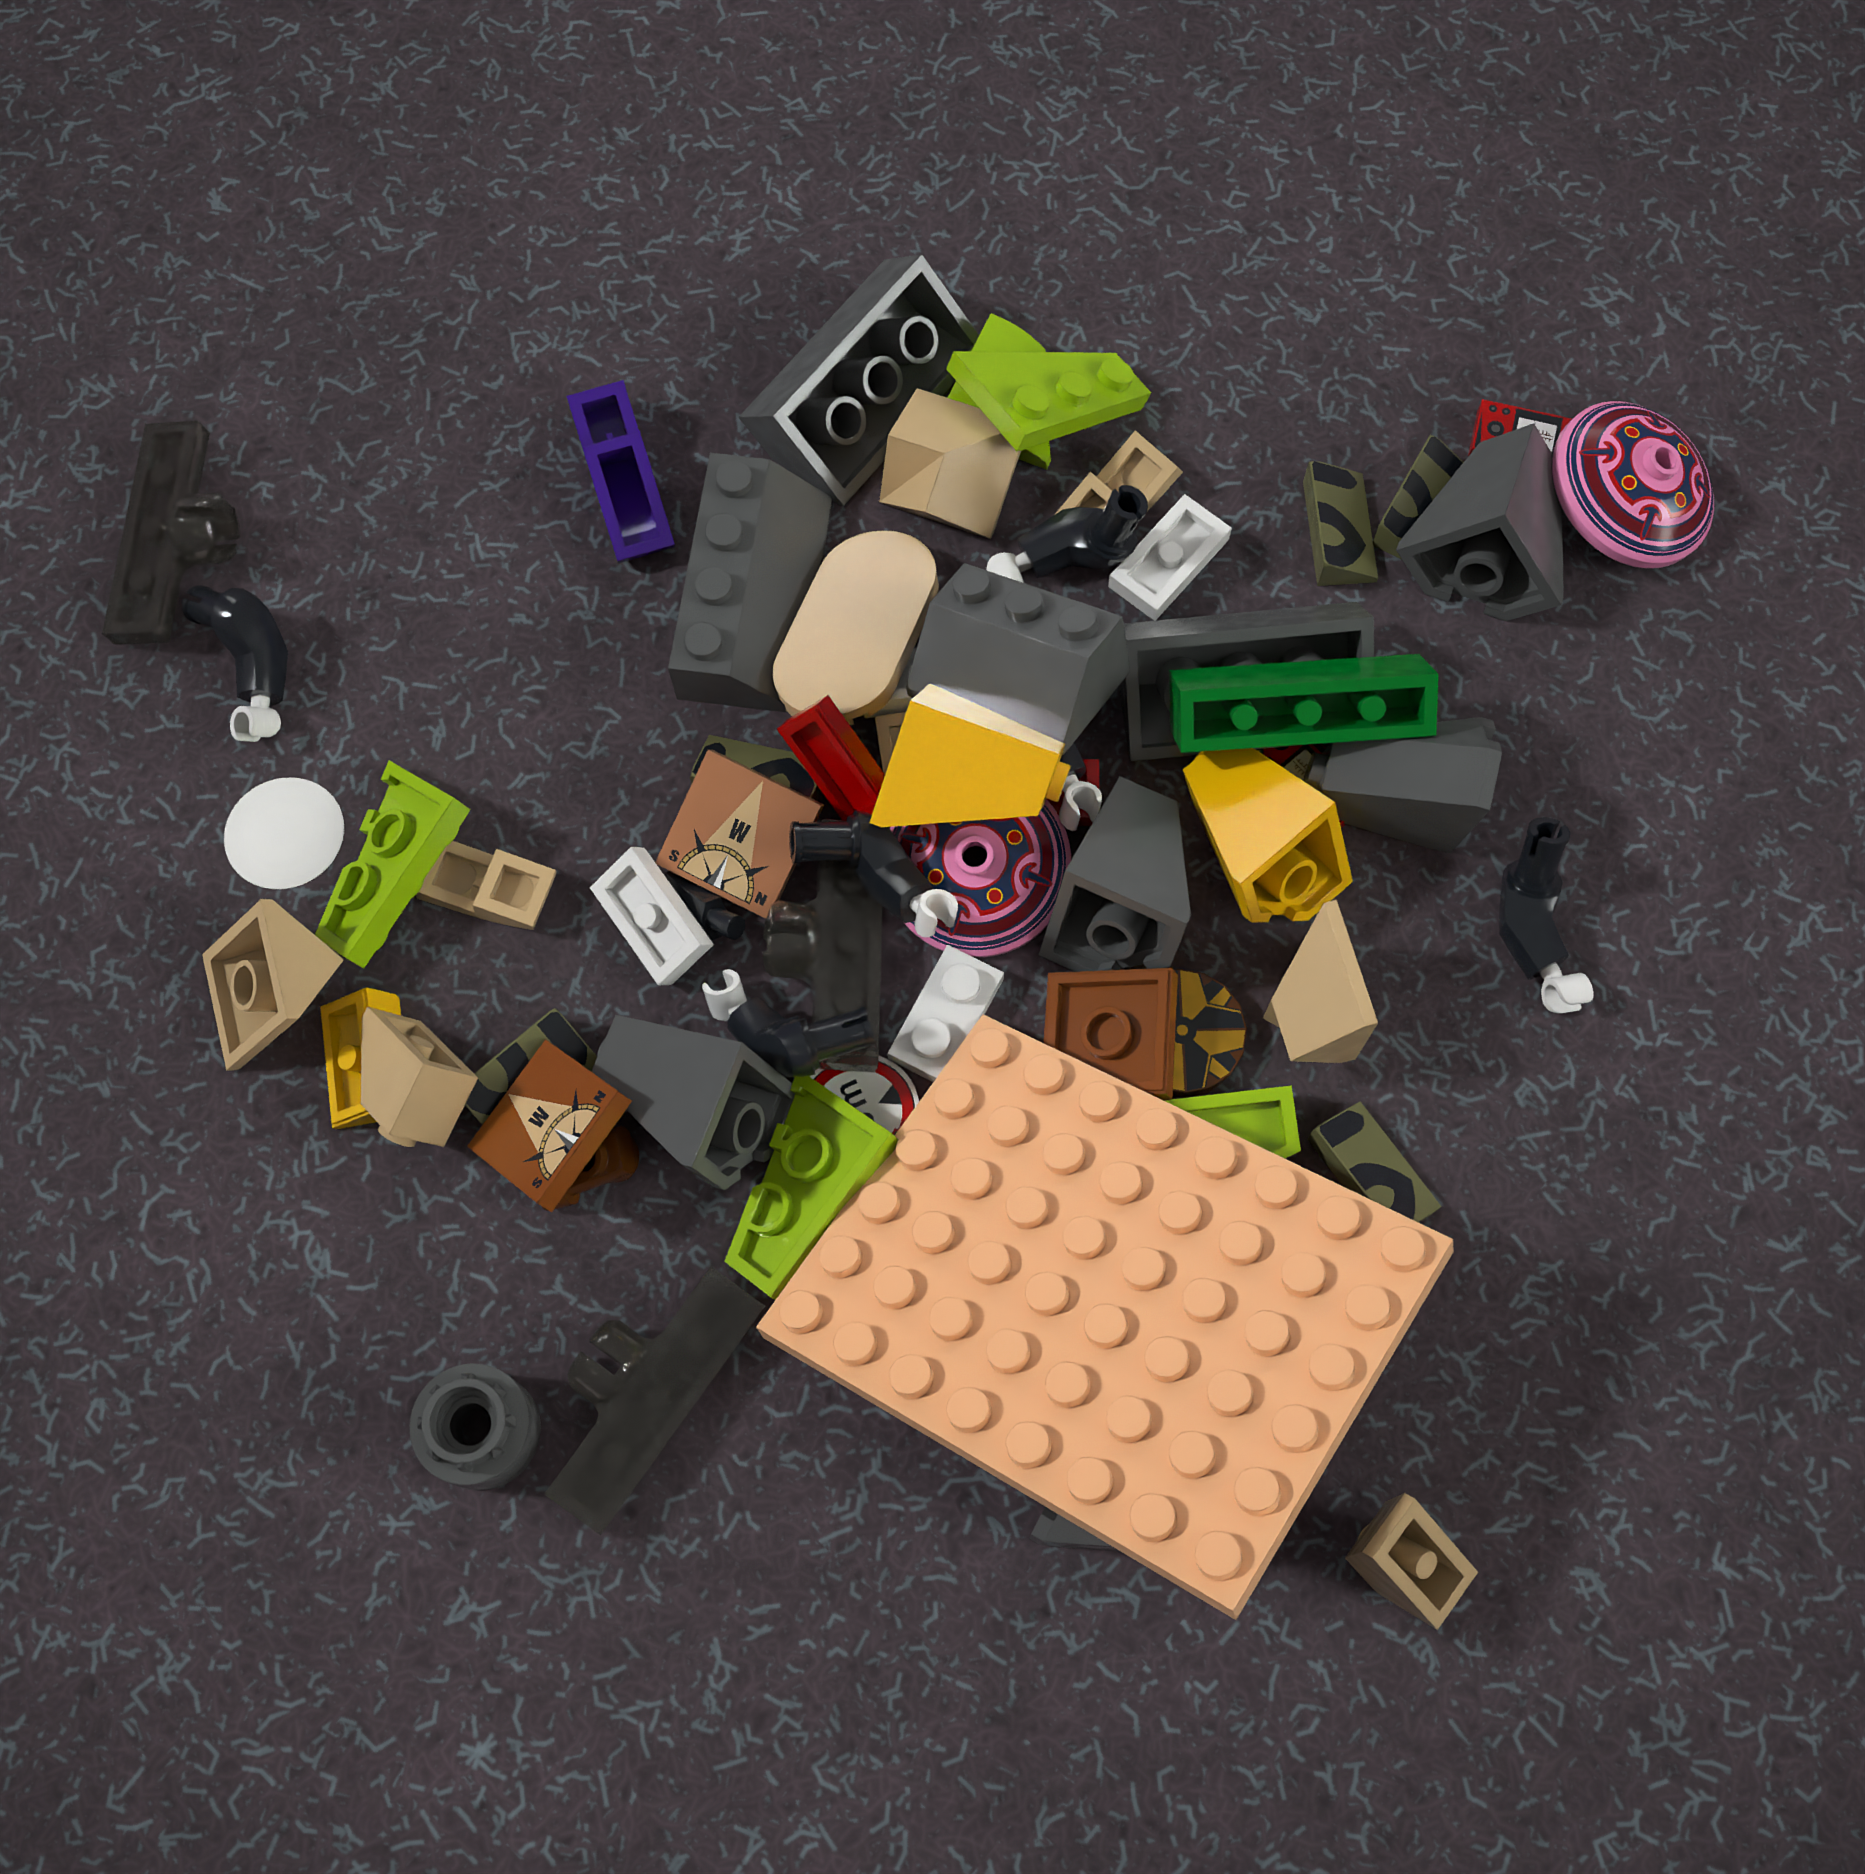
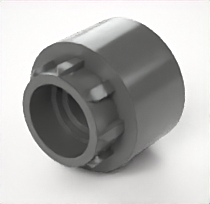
[409,1363,541,1491]

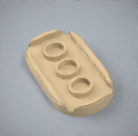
[773,531,939,725]

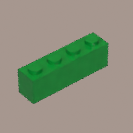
[1169,654,1438,753]

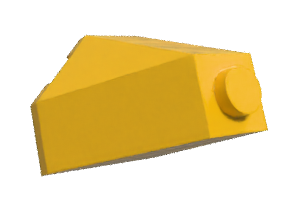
[869,684,1071,827]
[1183,748,1353,923]

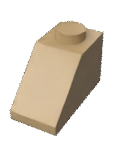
[361,1007,478,1147]
[1345,1493,1478,1630]

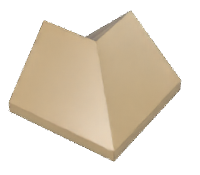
[879,388,1021,539]
[202,899,344,1071]
[1263,900,1378,1063]

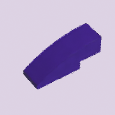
[566,380,675,563]

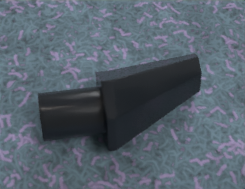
[665,871,745,941]

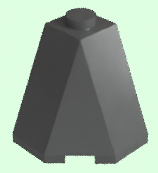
[1396,423,1564,621]
[1303,717,1502,853]
[1039,776,1191,972]
[591,1015,795,1190]

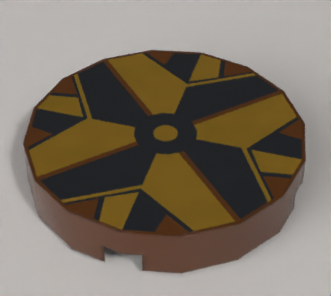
[1173,969,1247,1098]

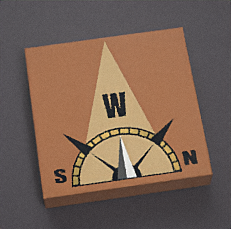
[655,750,824,919]

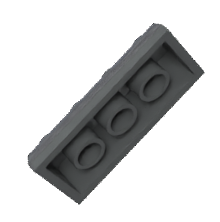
[739,254,979,506]
[668,452,833,713]
[1119,602,1374,761]

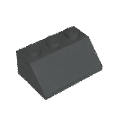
[906,563,1130,755]

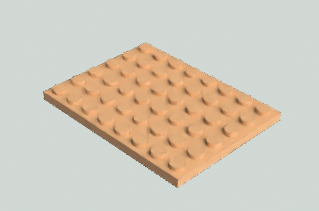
[756,1014,1454,1620]

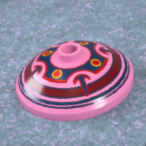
[1552,401,1714,568]
[890,799,1071,957]

